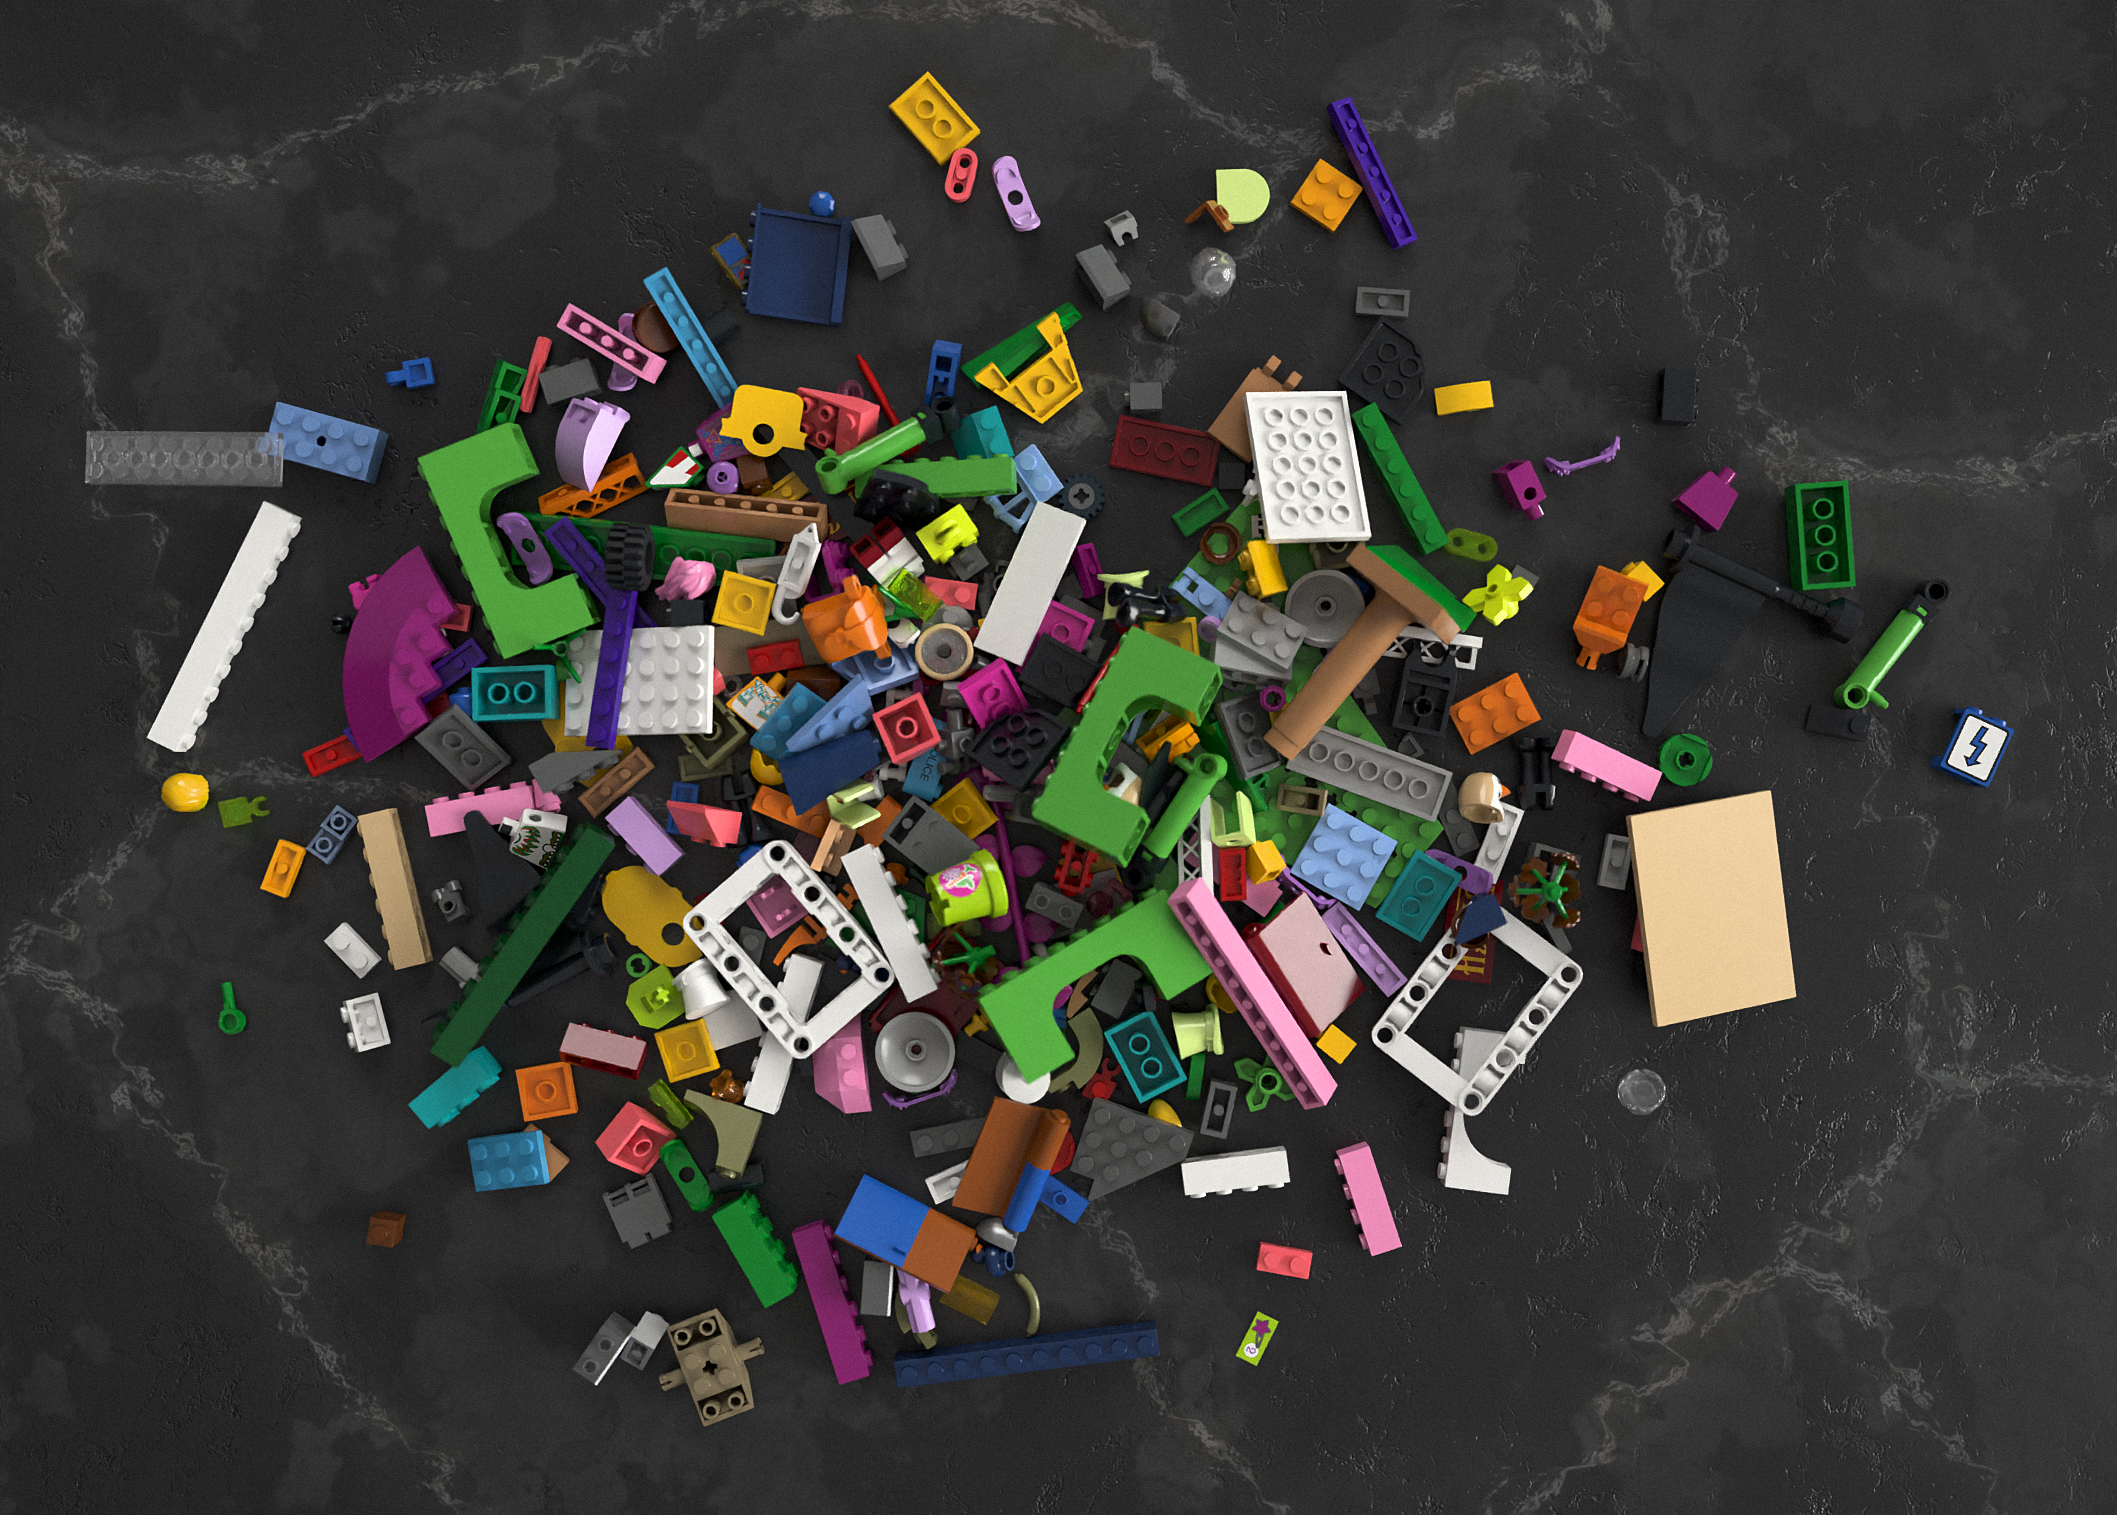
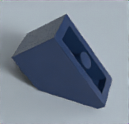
[1453,892,1508,947]

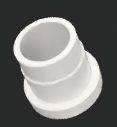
[858,774,885,802]

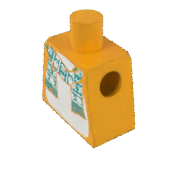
[725,671,786,731]

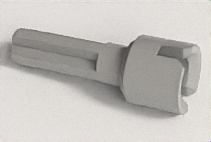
[983,784,1046,803]

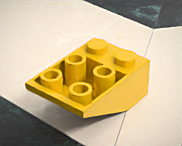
[1237,540,1288,600]

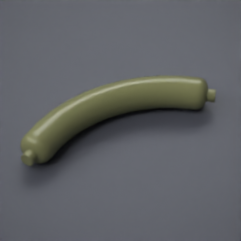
[1014,1273,1040,1337]

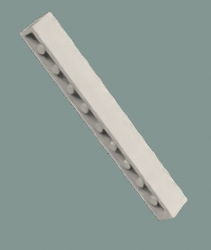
[147,501,302,752]

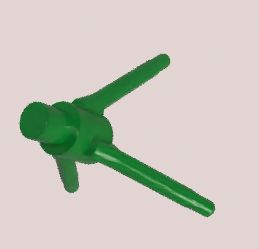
[867,574,922,622]
[532,628,586,684]

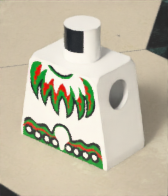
[498,808,567,869]

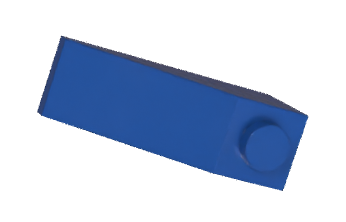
[924,340,962,409]

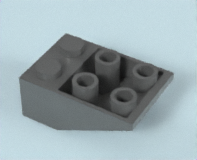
[528,749,624,796]
[881,795,981,875]

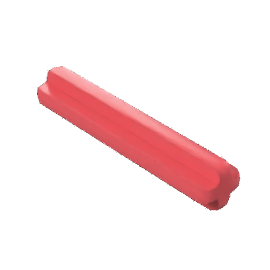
[518,336,552,413]

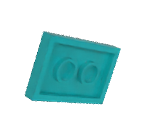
[1375,849,1462,942]

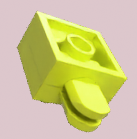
[916,504,980,565]

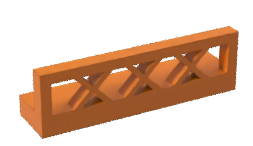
[538,452,650,518]

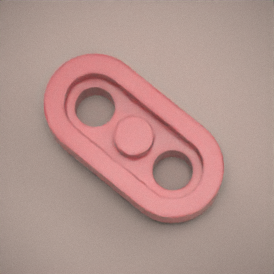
[945,148,978,203]

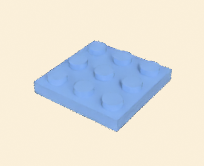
[1290,803,1398,911]

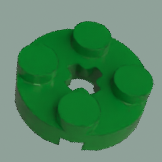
[1657,734,1713,786]

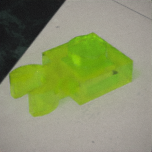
[218,796,270,828]

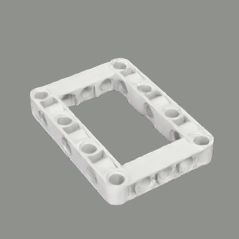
[683,840,897,1059]
[1371,901,1583,1116]

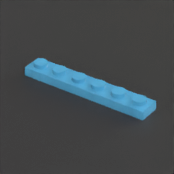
[643,267,738,409]

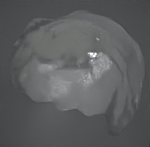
[1190,248,1236,298]
[1617,1069,1666,1115]

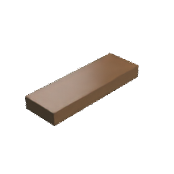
[578,747,656,818]

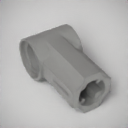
[439,946,479,989]

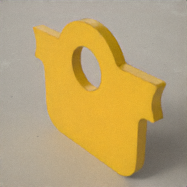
[719,385,807,456]

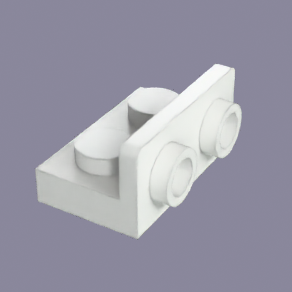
[340,992,391,1052]

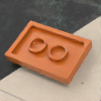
[1449,672,1541,755]

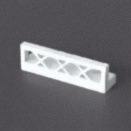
[1382,626,1483,670]
[1177,795,1213,895]

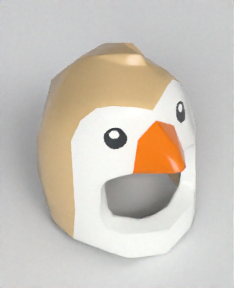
[1103,762,1142,807]
[1458,772,1511,824]

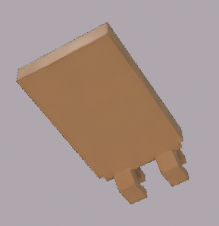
[1206,355,1302,464]

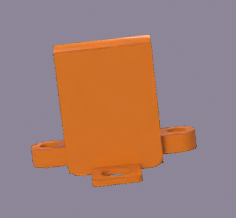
[800,575,892,664]

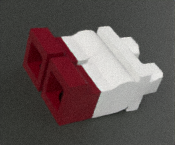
[848,515,925,594]

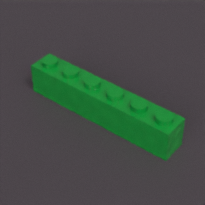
[1350,402,1450,557]

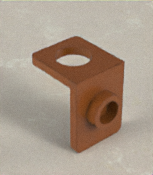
[1184,200,1234,232]

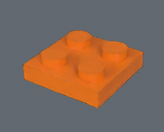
[515,1061,578,1122]

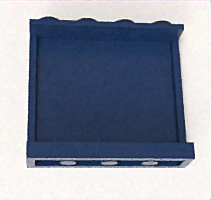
[741,203,853,328]

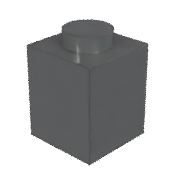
[1124,382,1162,414]

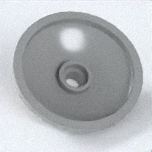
[1285,569,1365,648]
[875,1012,955,1092]

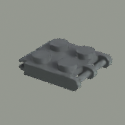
[603,1173,673,1249]

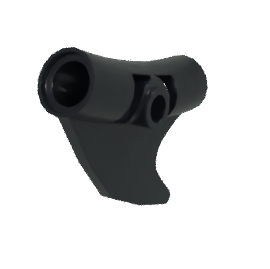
[1139,740,1195,829]

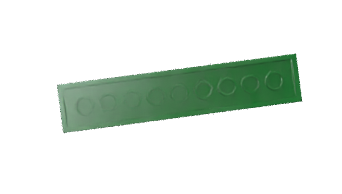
[511,511,777,586]

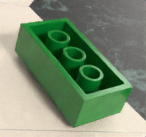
[1784,480,1856,592]
[712,1190,800,1309]

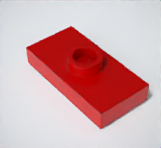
[1218,846,1247,901]

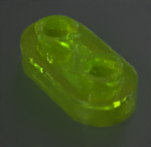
[1445,528,1498,562]

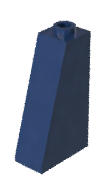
[777,729,882,816]

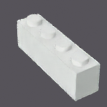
[1180,1146,1290,1198]

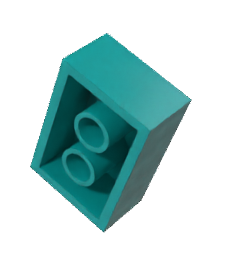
[471,665,560,723]
[1103,1009,1187,1104]
[408,1046,504,1129]

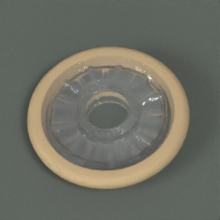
[915,623,974,680]

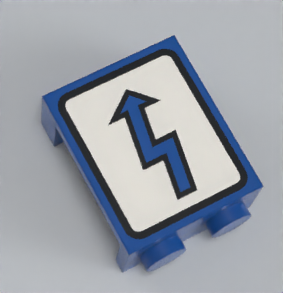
[1929,706,2014,788]

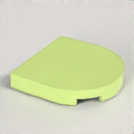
[1216,169,1270,225]

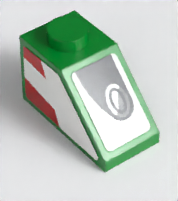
[645,446,708,491]

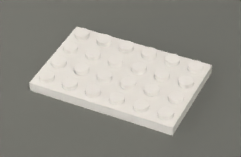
[1243,391,1371,544]
[565,625,714,737]

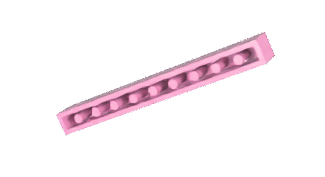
[1167,877,1337,1110]

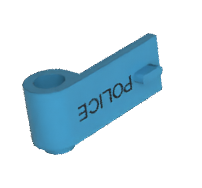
[902,717,947,802]

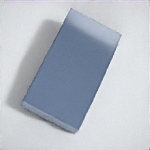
[306,805,359,865]

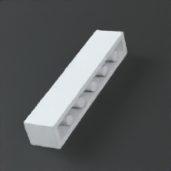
[840,844,942,1003]
[743,952,826,1115]

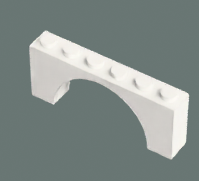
[1437,1026,1526,1195]

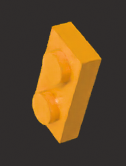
[260,839,307,898]

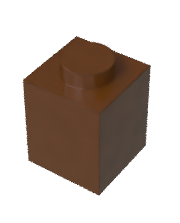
[736,453,773,496]
[366,1210,406,1248]

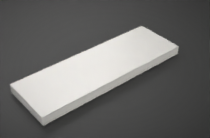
[973,501,1087,667]

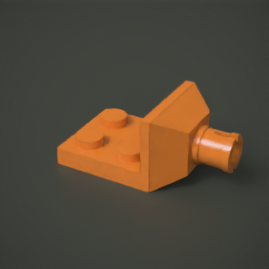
[1573,565,1649,670]

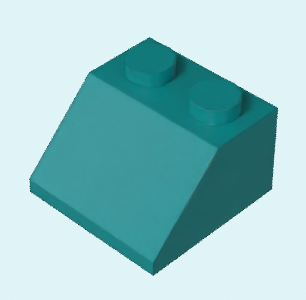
[950,406,1015,460]

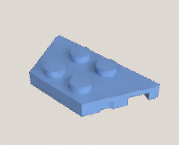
[827,627,921,696]
[786,674,875,752]

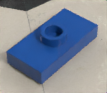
[1039,1175,1090,1224]

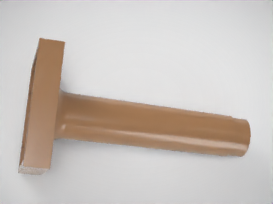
[1263,543,1461,761]

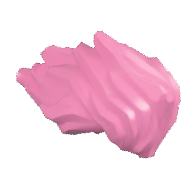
[655,557,717,602]

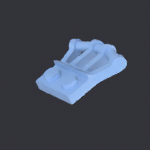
[983,444,1064,535]

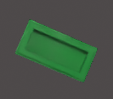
[1171,487,1229,539]

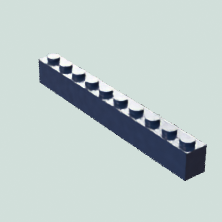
[894,1321,1160,1388]

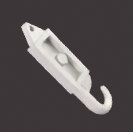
[771,523,822,625]

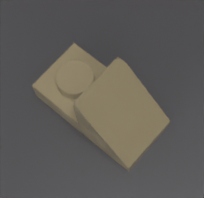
[1276,783,1328,817]

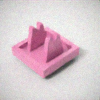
[746,874,809,939]

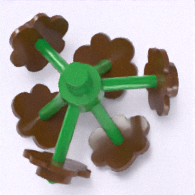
[1507,852,1581,929]
[931,921,999,1000]

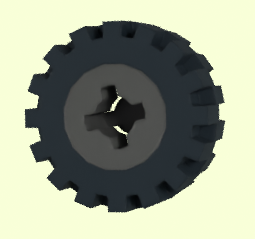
[1058,473,1105,520]

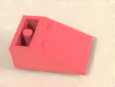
[797,387,880,455]

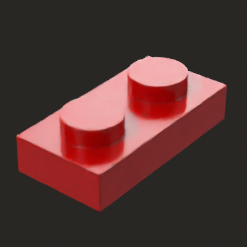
[746,638,804,675]

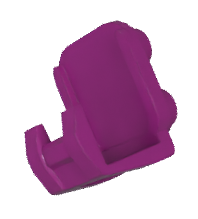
[803,540,859,603]

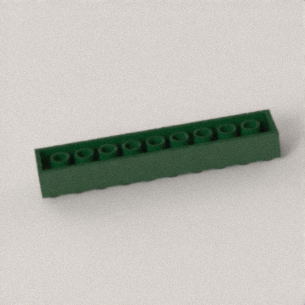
[429,820,615,1069]

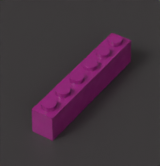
[792,1219,874,1385]

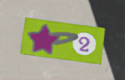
[1236,1312,1279,1366]

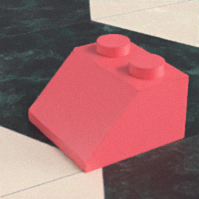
[872,692,942,765]
[666,800,742,847]
[595,1101,677,1176]

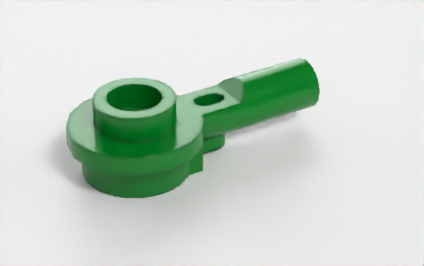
[218,982,246,1035]

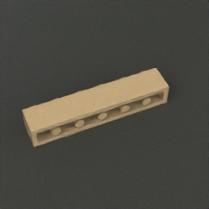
[357,808,433,970]

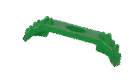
[658,1139,715,1213]

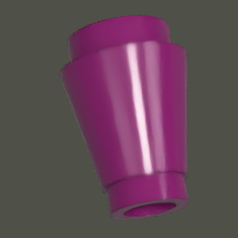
[1260,685,1286,712]

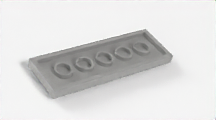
[1285,725,1453,822]

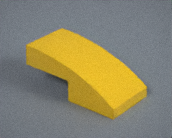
[1434,381,1494,416]

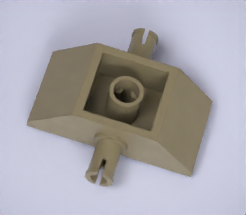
[659,1308,764,1427]

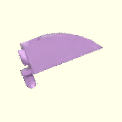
[555,397,630,493]

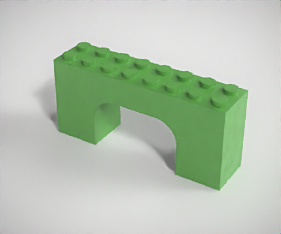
[418,422,602,659]
[1031,626,1223,869]
[974,887,1213,1085]

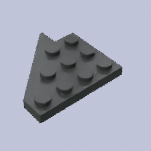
[1070,1097,1195,1201]

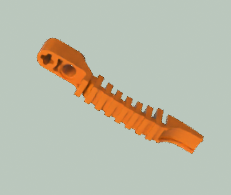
[773,794,903,966]

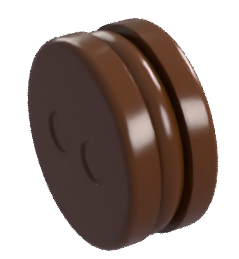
[631,301,680,353]

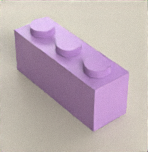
[605,796,686,876]

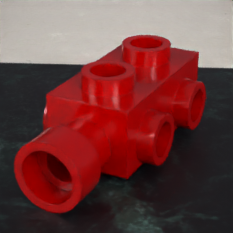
[1054,839,1099,896]

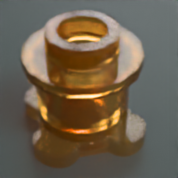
[710,1069,744,1104]

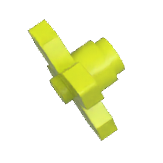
[1462,564,1533,626]

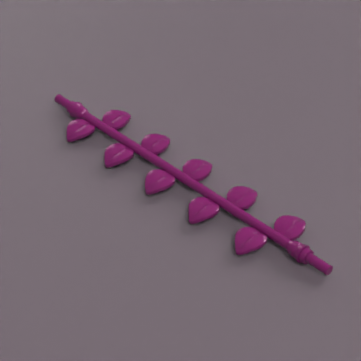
[941,652,1073,1010]

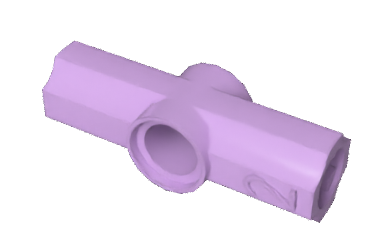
[897,1269,935,1333]

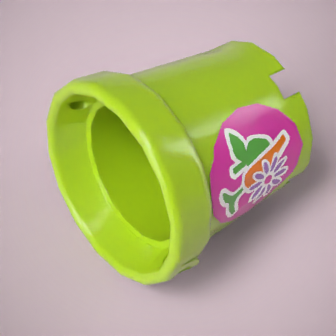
[925,849,1008,927]

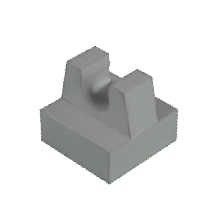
[1104,210,1138,246]

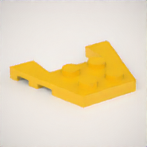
[973,311,1083,424]

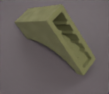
[684,1089,763,1180]

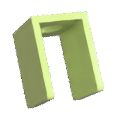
[826,778,881,829]
[1210,791,1256,848]

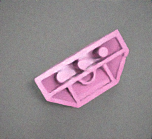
[812,1011,872,1114]

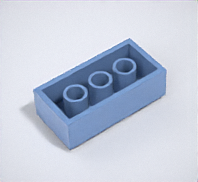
[263,401,389,485]

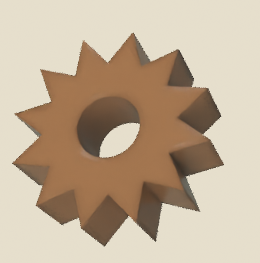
[1225,578,1242,599]

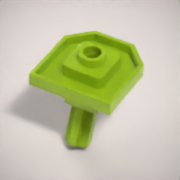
[626,963,685,1029]

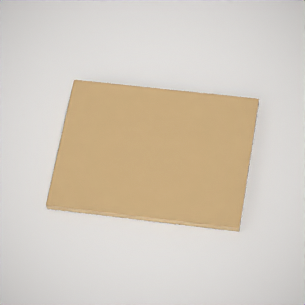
[1626,790,1796,1027]

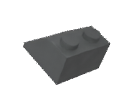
[851,214,908,281]
[1075,244,1131,311]

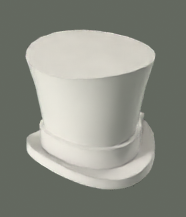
[670,958,732,1020]
[995,1052,1050,1104]

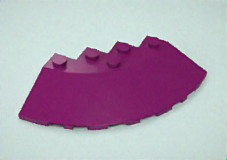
[342,545,462,763]

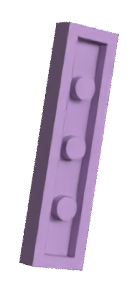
[1320,900,1408,997]

